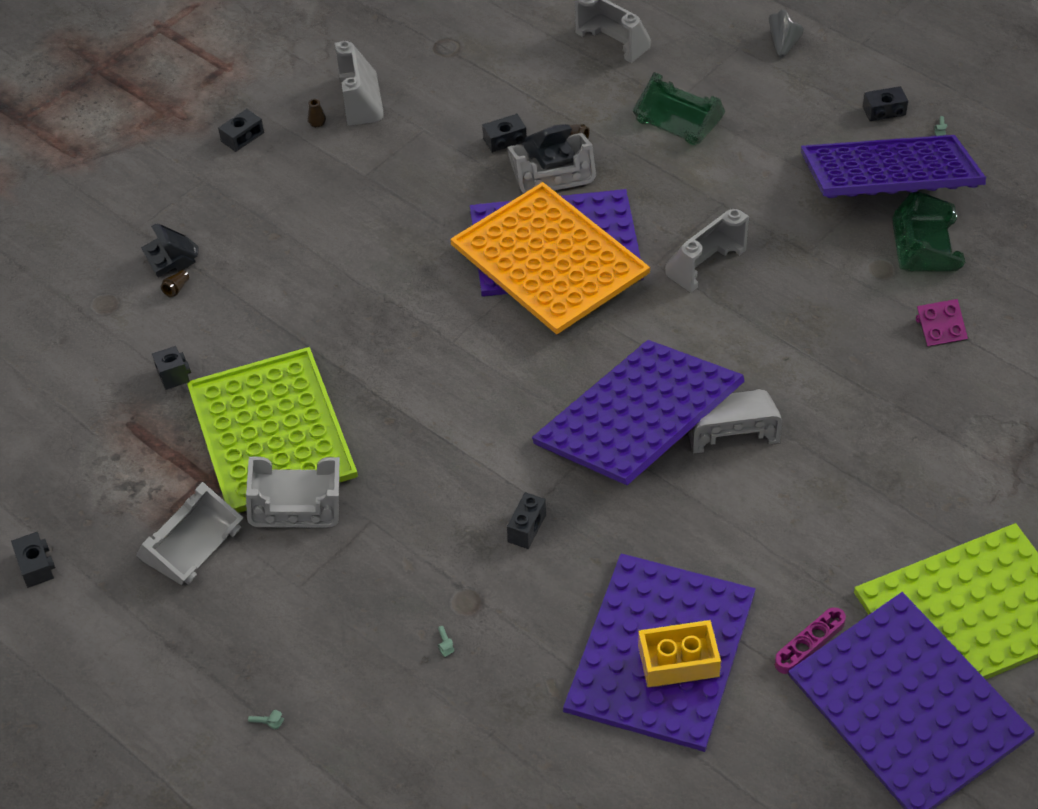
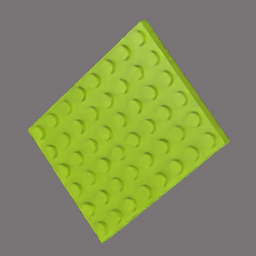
[187,347,358,513]
[854,523,1038,680]

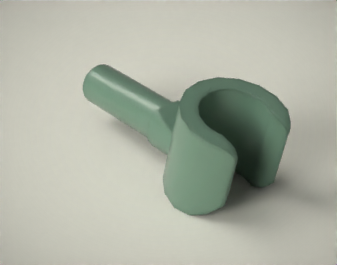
[934,116,947,136]
[438,626,455,657]
[248,710,284,729]

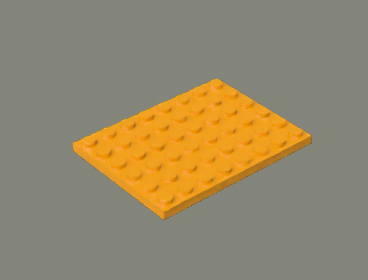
[450,182,650,335]

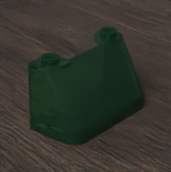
[632,72,725,145]
[893,191,965,272]

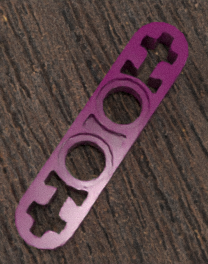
[774,607,846,674]

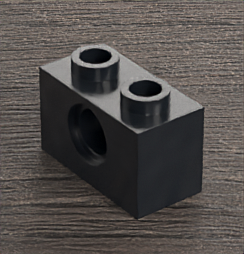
[862,86,908,121]
[218,109,264,152]
[482,114,527,153]
[151,346,191,390]
[507,492,546,549]
[11,531,55,588]

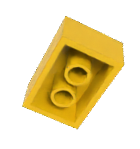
[638,620,721,688]

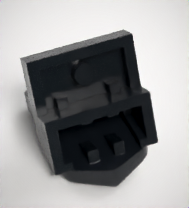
[522,124,576,169]
[141,224,199,277]

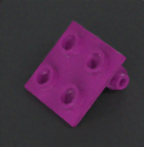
[916,299,968,347]

